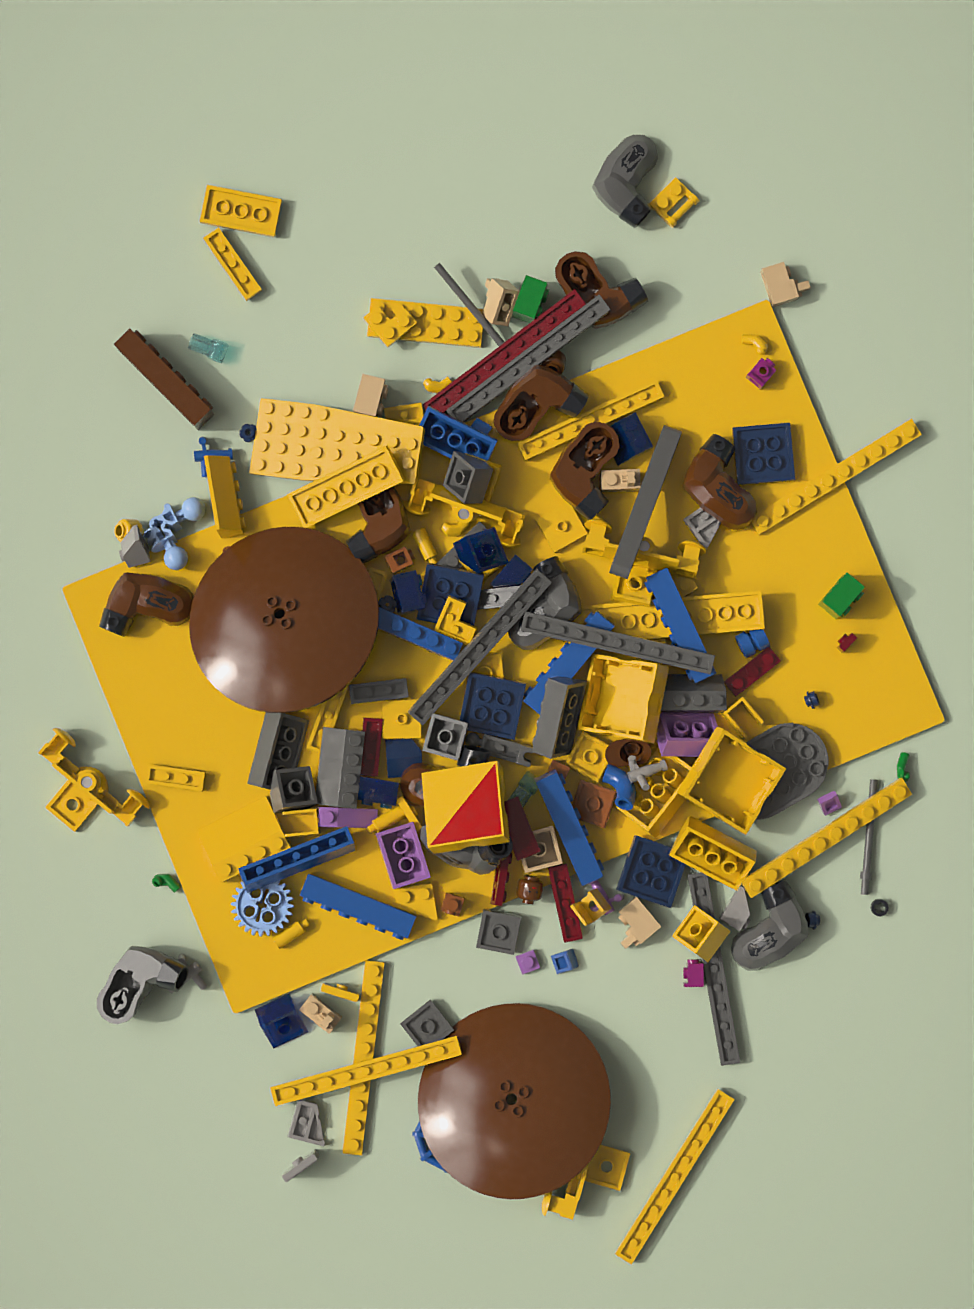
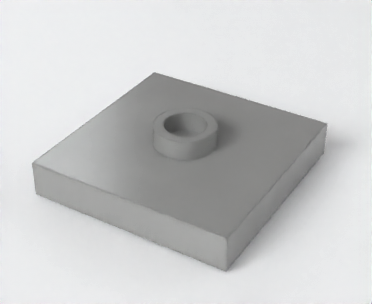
[282,1149,320,1182]

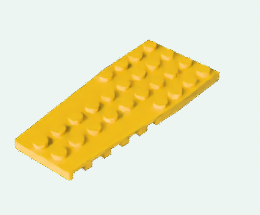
[249,398,425,485]

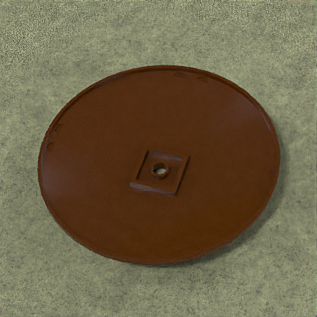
[189,527,379,713]
[418,1003,611,1200]

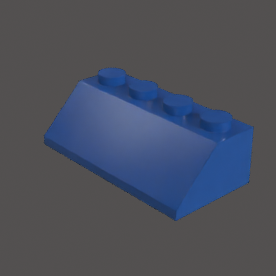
[419,406,498,461]

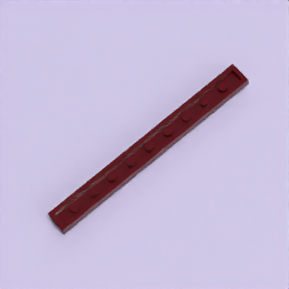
[422,289,586,413]

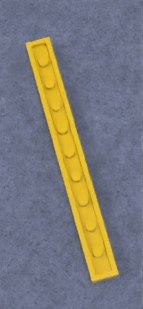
[751,419,922,535]
[306,567,388,753]
[740,778,912,898]
[343,960,385,1156]
[270,1036,462,1106]
[615,1089,735,1265]

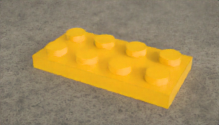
[200,185,282,238]

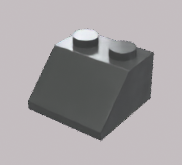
[443,451,493,504]
[422,713,469,761]
[270,766,318,813]

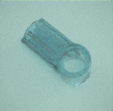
[188,333,229,363]
[508,771,538,807]

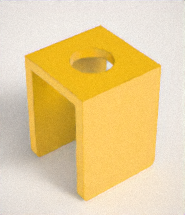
[722,697,764,739]
[283,808,320,837]
[570,888,612,926]

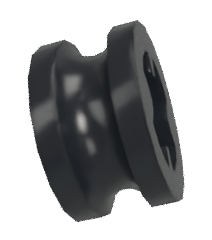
[870,899,889,917]

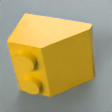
[672,905,731,962]

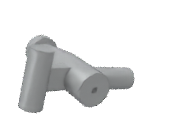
[627,755,668,790]
[168,954,207,994]

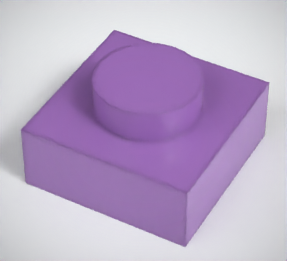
[817,791,842,816]
[515,950,540,975]

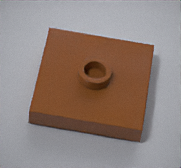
[572,780,617,828]

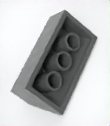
[661,674,727,713]
[532,676,587,759]
[247,712,309,790]
[316,727,365,809]

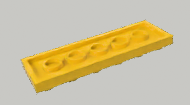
[367,298,484,348]
[287,445,405,528]

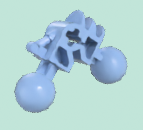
[144,497,206,570]

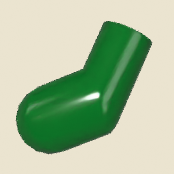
[897,752,910,782]
[152,874,181,893]

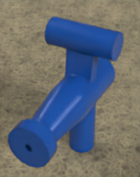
[194,436,233,477]

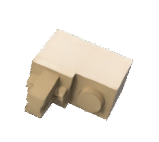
[760,262,811,308]
[482,278,520,326]
[600,469,640,492]
[618,897,661,949]
[299,994,342,1034]

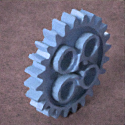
[231,880,294,937]

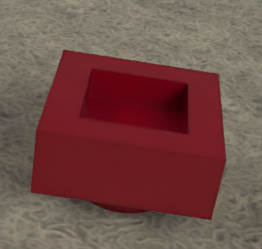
[836,633,857,653]

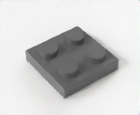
[476,909,521,955]
[400,999,454,1046]

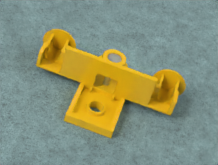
[403,453,525,547]
[38,728,150,832]

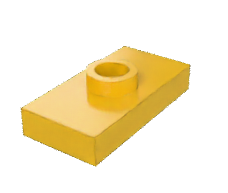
[397,796,422,832]
[321,983,360,1002]

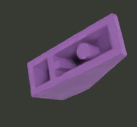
[318,807,378,828]

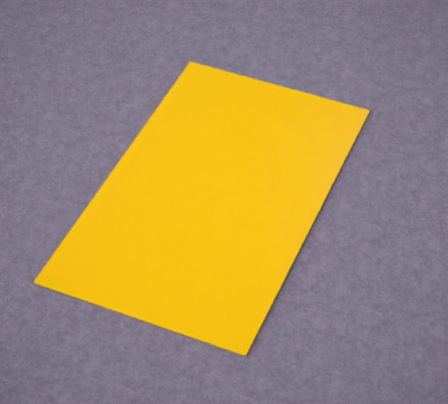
[62,300,944,1013]

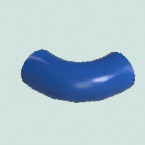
[602,764,636,810]

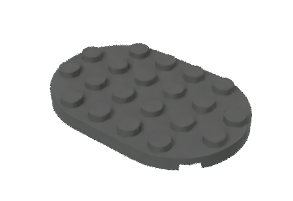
[746,723,829,820]

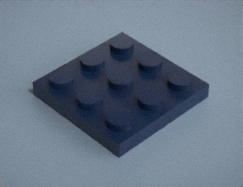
[732,423,795,485]
[417,563,484,626]
[460,672,526,740]
[616,835,686,908]

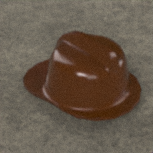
[605,739,652,767]

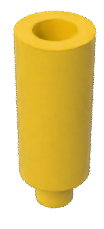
[412,527,438,564]
[367,806,405,833]
[272,919,310,949]

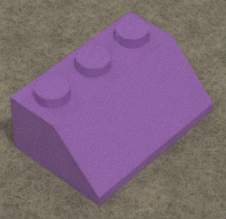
[657,712,718,757]
[375,822,431,889]

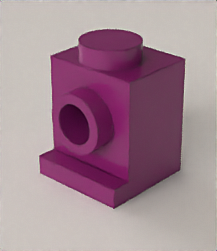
[746,358,776,389]
[683,959,704,987]

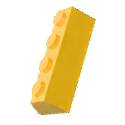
[204,455,246,538]
[669,815,757,891]

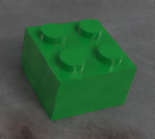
[512,275,550,323]
[818,572,865,619]

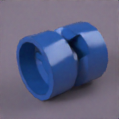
[735,629,770,658]

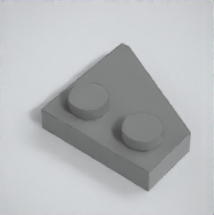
[683,507,721,549]
[288,1099,325,1146]

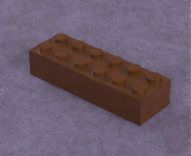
[114,328,214,430]

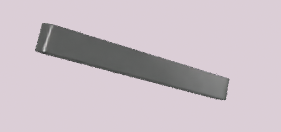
[609,425,682,579]

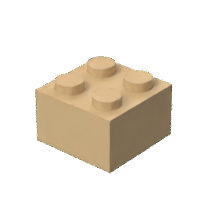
[353,374,389,417]
[522,826,563,873]

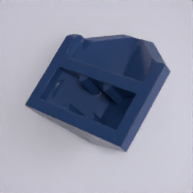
[385,739,422,778]

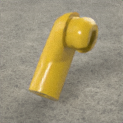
[742,334,768,355]
[423,376,452,394]
[442,522,471,536]

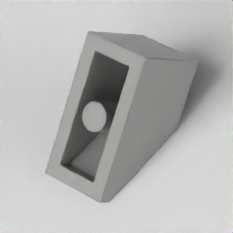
[119,525,151,568]
[719,886,750,931]

